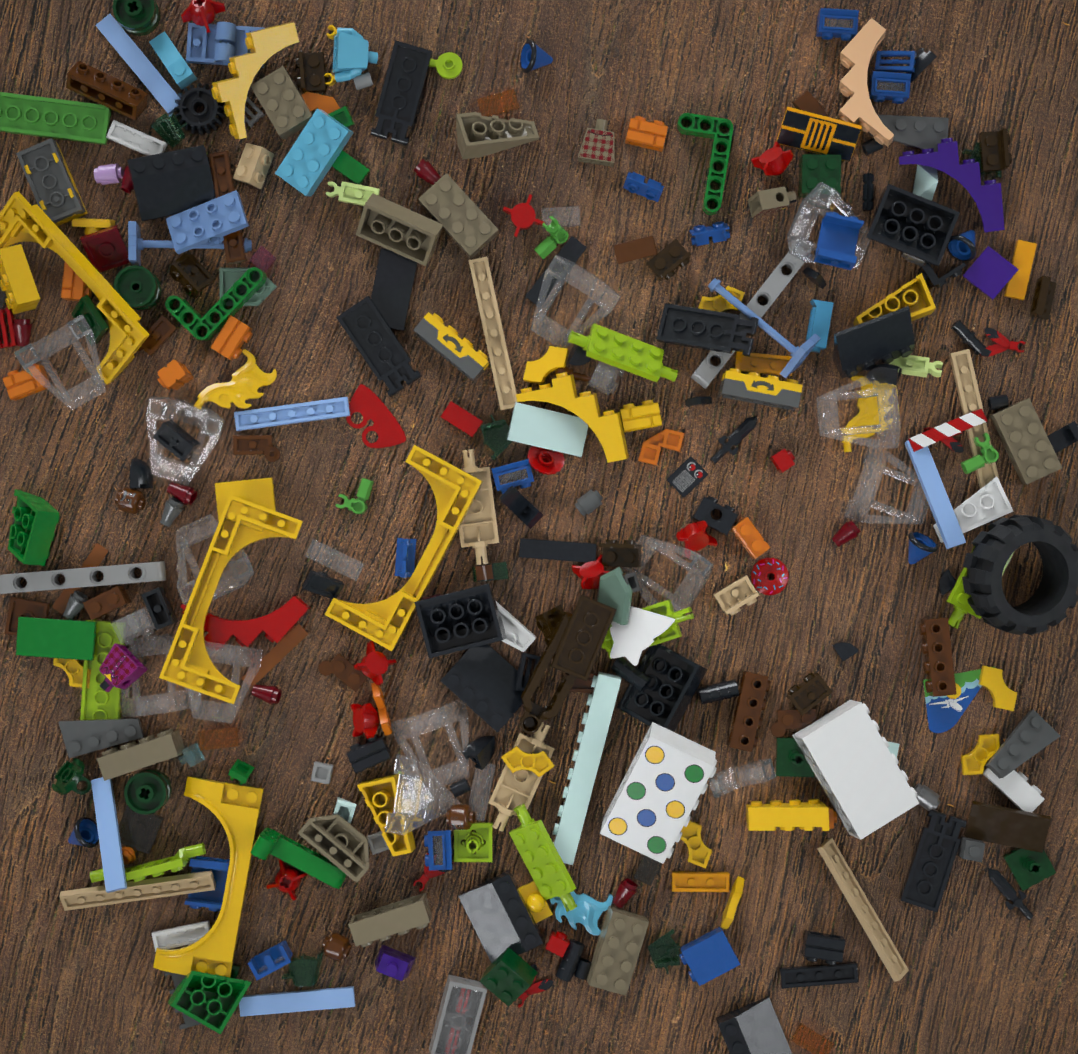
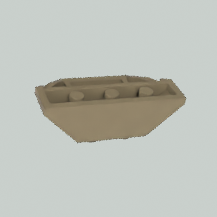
[298,814,369,883]

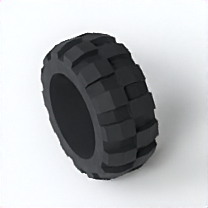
[962,515,1078,635]

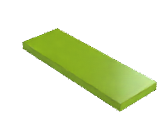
[80,620,126,720]

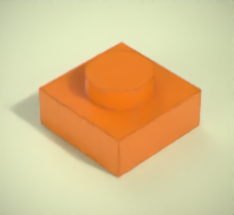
[827,806,837,829]

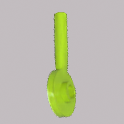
[429,52,463,79]

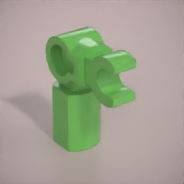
[534,216,569,260]
[961,433,999,474]
[335,478,374,514]

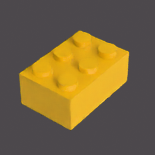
[0,244,40,314]

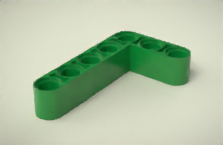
[677,113,733,215]
[165,267,267,341]
[250,828,347,889]

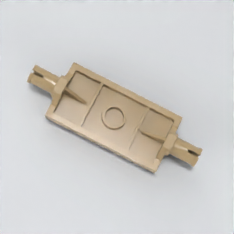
[459,449,499,565]
[488,722,555,832]

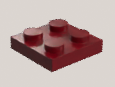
[80,225,130,273]

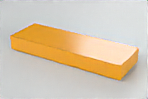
[1004,240,1037,301]
[734,351,792,376]
[671,871,730,892]

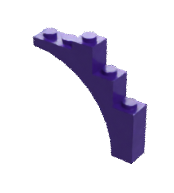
[899,138,1005,232]

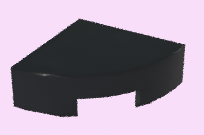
[802,267,827,289]
[685,396,712,406]
[938,569,957,596]
[832,642,859,661]

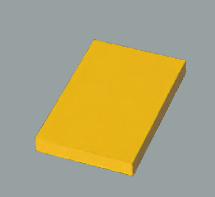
[215,478,276,521]

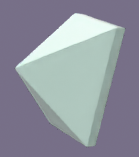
[913,165,938,201]
[333,797,357,824]

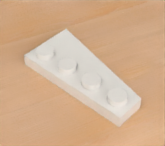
[933,477,1014,543]
[496,601,537,652]

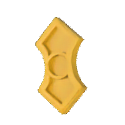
[698,286,745,312]
[523,346,569,384]
[53,658,91,689]
[979,666,1017,711]
[961,734,1000,775]
[501,745,555,777]
[680,821,712,869]
[720,876,745,930]

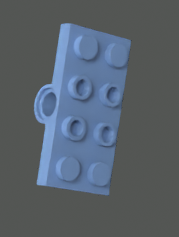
[186,22,264,68]
[166,190,249,254]

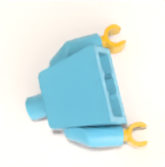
[324,25,378,86]

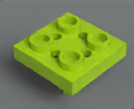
[454,823,493,862]

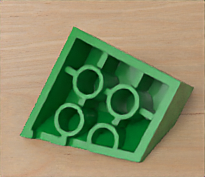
[8,489,60,566]
[168,970,251,1035]

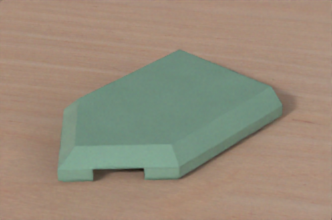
[219,268,277,306]
[597,566,633,625]

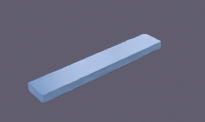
[96,14,181,115]
[234,397,351,431]
[904,440,966,549]
[91,777,127,893]
[239,986,356,1017]

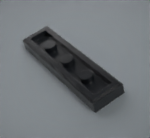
[525,236,587,308]
[519,538,597,562]
[780,962,859,989]

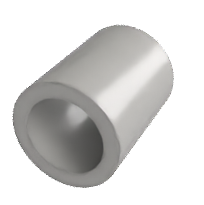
[353,72,373,90]

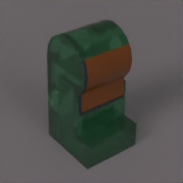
[472,561,509,582]

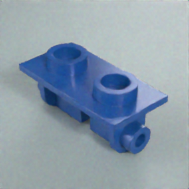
[623,172,664,202]
[689,221,730,246]
[395,538,416,578]

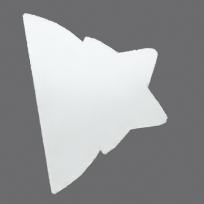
[610,606,675,666]

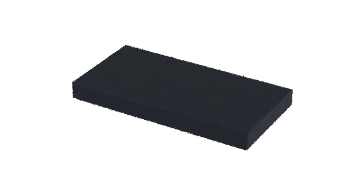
[371,248,418,331]

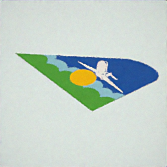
[923,666,995,733]

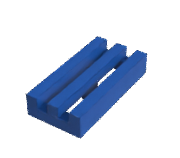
[875,51,917,72]

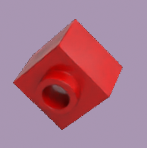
[769,448,795,473]
[545,931,569,958]

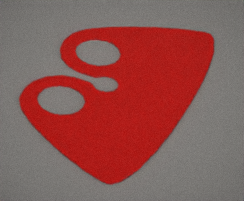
[346,384,406,448]

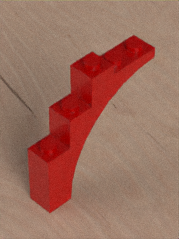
[180,595,310,651]

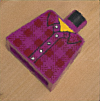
[99,643,148,692]

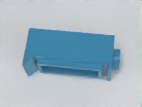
[806,299,834,353]

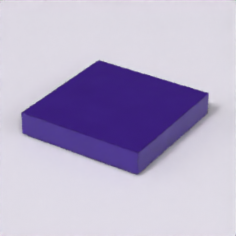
[963,246,1019,300]

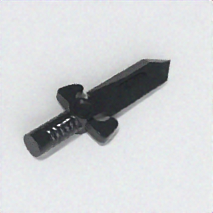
[710,416,757,464]
[988,868,1034,920]

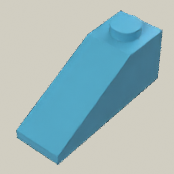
[149,31,197,89]

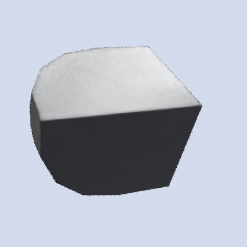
[906,47,937,83]
[568,344,592,366]
[866,364,902,385]
[130,458,153,488]
[462,736,496,770]

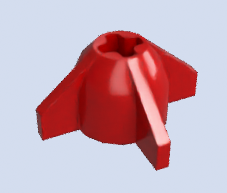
[181,0,226,33]
[751,142,794,176]
[503,194,545,238]
[676,521,718,558]
[572,554,610,590]
[354,641,397,685]
[350,703,380,739]
[266,859,309,900]

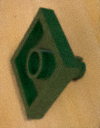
[71,295,109,346]
[775,737,815,777]
[1002,848,1056,891]

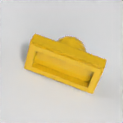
[72,218,115,235]
[518,880,553,923]

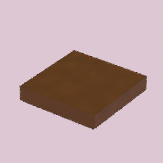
[4,596,50,636]

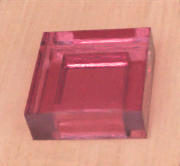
[250,246,277,273]

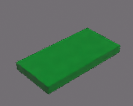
[16,616,97,660]

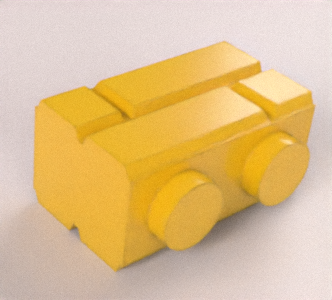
[619,400,662,433]

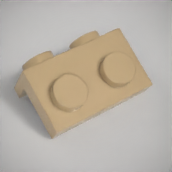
[233,143,274,189]
[713,575,759,616]

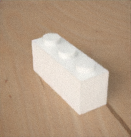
[983,767,1045,813]

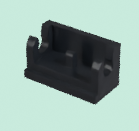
[153,420,201,462]

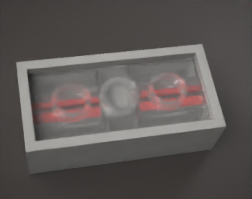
[429,974,488,1054]

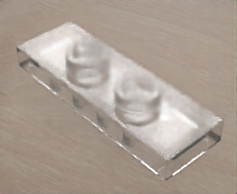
[305,539,365,581]
[468,763,496,821]

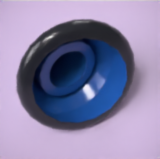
[520,40,553,73]
[946,230,976,262]
[908,532,938,565]
[68,817,99,848]

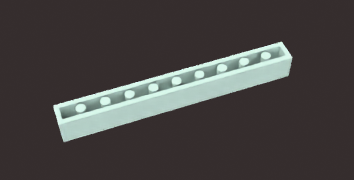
[553,671,621,865]

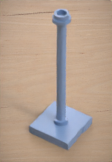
[128,221,252,266]
[708,278,821,378]

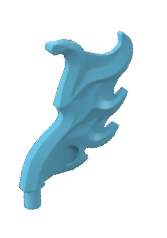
[550,891,613,936]

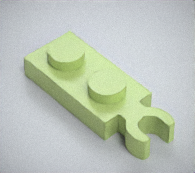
[326,181,380,206]
[889,355,943,378]

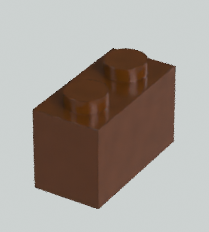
[83,585,131,620]

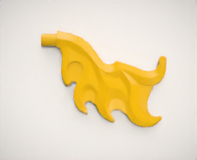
[194,349,277,410]
[841,375,895,453]

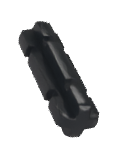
[862,173,874,211]

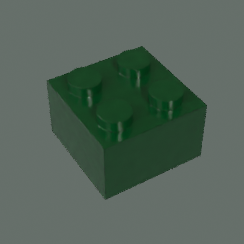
[799,154,841,198]
[479,947,538,1007]

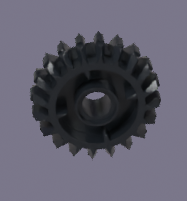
[174,82,226,136]

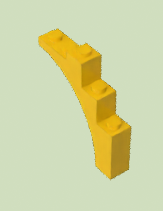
[211,22,299,139]
[516,372,629,463]

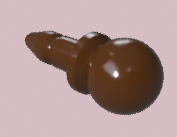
[555,366,591,382]

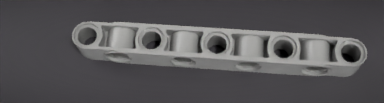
[690,243,810,389]
[0,561,166,594]

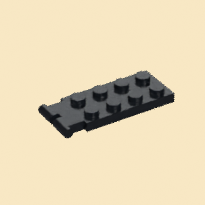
[370,40,433,146]
[336,296,422,397]
[656,303,759,357]
[899,809,967,912]

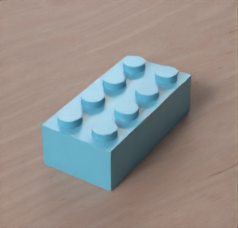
[275,109,354,196]

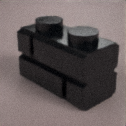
[141,587,178,630]
[347,734,392,774]
[801,930,846,965]

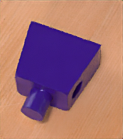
[375,944,416,981]

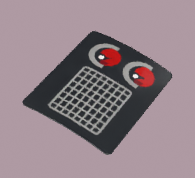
[667,457,708,498]

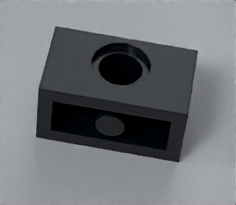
[692,495,738,535]

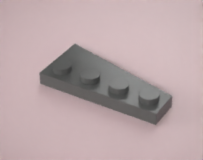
[870,115,949,152]
[986,709,1060,779]
[58,718,145,758]

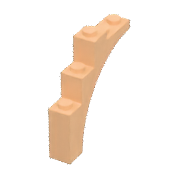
[838,18,894,147]

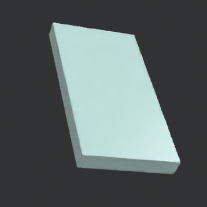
[507,402,588,457]

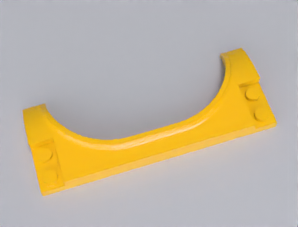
[0,191,150,385]
[325,445,483,651]
[159,495,303,704]
[153,776,264,977]

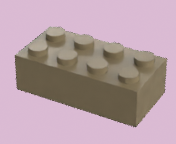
[418,173,499,259]
[356,193,443,266]
[990,398,1062,485]
[97,728,186,781]
[349,893,432,947]
[587,906,649,996]

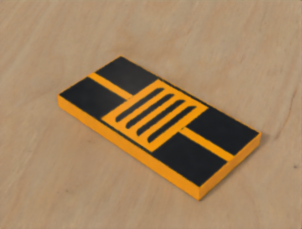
[776,107,862,162]

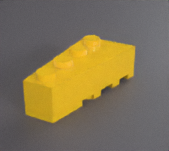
[853,273,936,326]
[357,773,416,857]
[746,799,829,831]

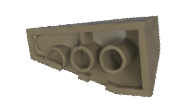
[456,112,539,160]

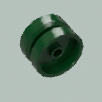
[112,0,161,36]
[114,265,162,311]
[124,769,172,815]

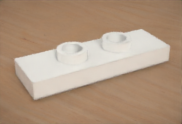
[106,120,167,156]
[152,920,211,952]

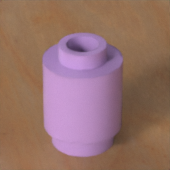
[94,164,124,185]

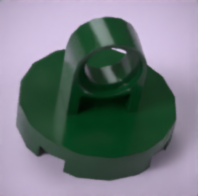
[52,758,91,795]

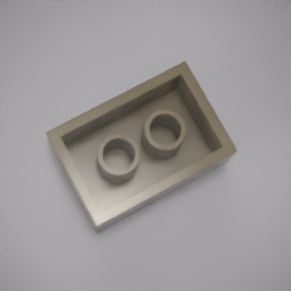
[251,66,313,140]

